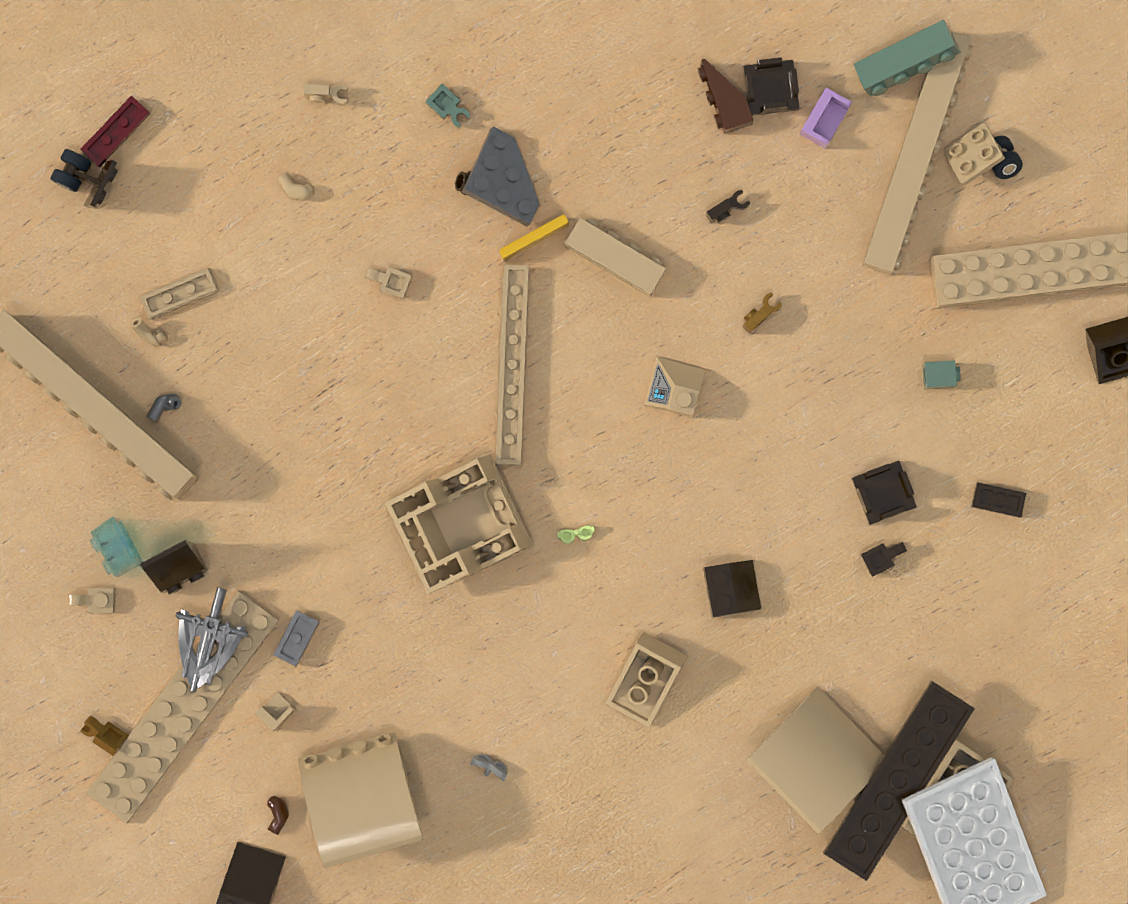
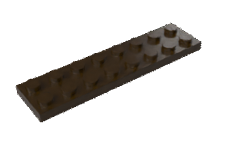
[823,681,975,881]

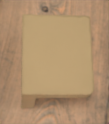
[255,693,296,731]

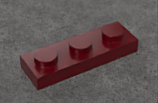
[80,95,151,168]

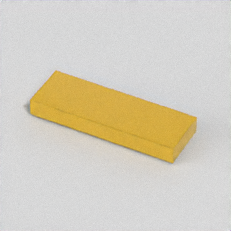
[499,215,569,261]

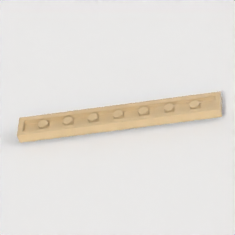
[496,264,529,465]

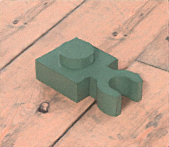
[425,84,470,128]

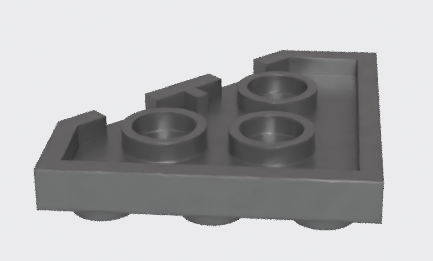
[462,126,539,227]

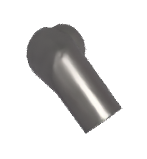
[147,394,181,422]

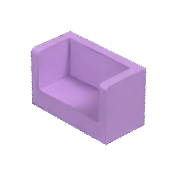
[800,88,852,149]

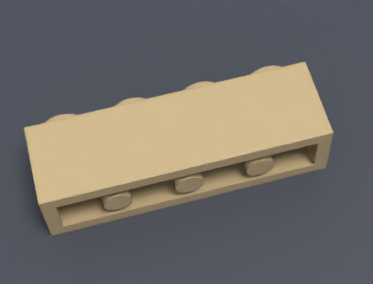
[565,217,666,297]

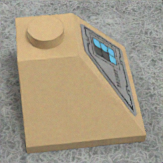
[644,357,705,418]

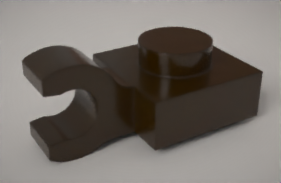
[706,190,750,223]
[861,542,907,577]

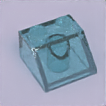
[90,516,143,577]

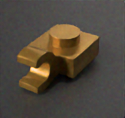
[743,292,782,334]
[80,716,129,756]

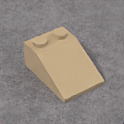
[605,632,688,727]

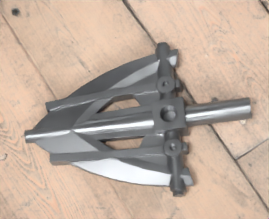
[175,587,248,692]

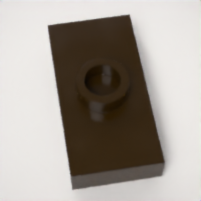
[971,482,1026,518]

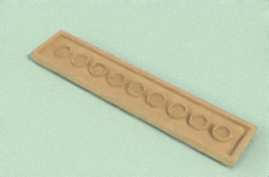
[86,590,279,823]

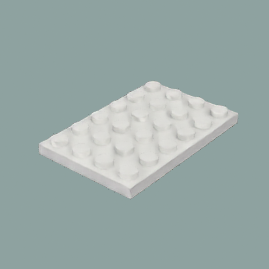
[902,757,1047,904]

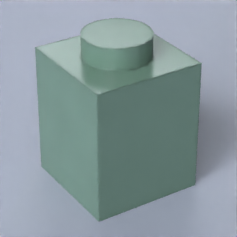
[922,361,961,389]

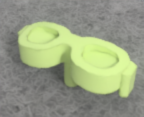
[557,525,595,544]

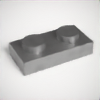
[274,610,319,667]

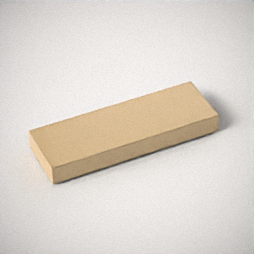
[139,268,219,320]

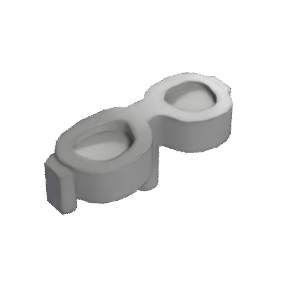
[470,754,508,781]

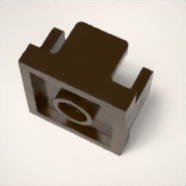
[743,57,799,116]
[851,460,917,525]

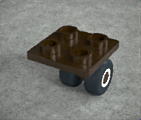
[50,149,118,208]

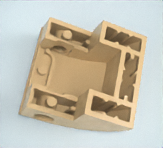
[386,454,533,594]
[298,732,423,868]

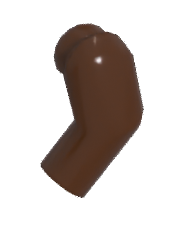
[267,796,289,835]

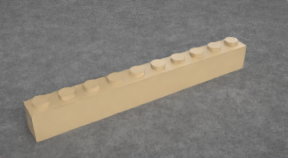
[862,31,973,275]

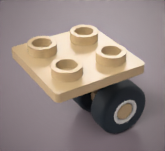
[943,123,1023,186]

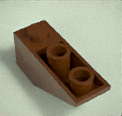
[698,59,754,134]

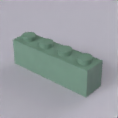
[854,19,961,97]

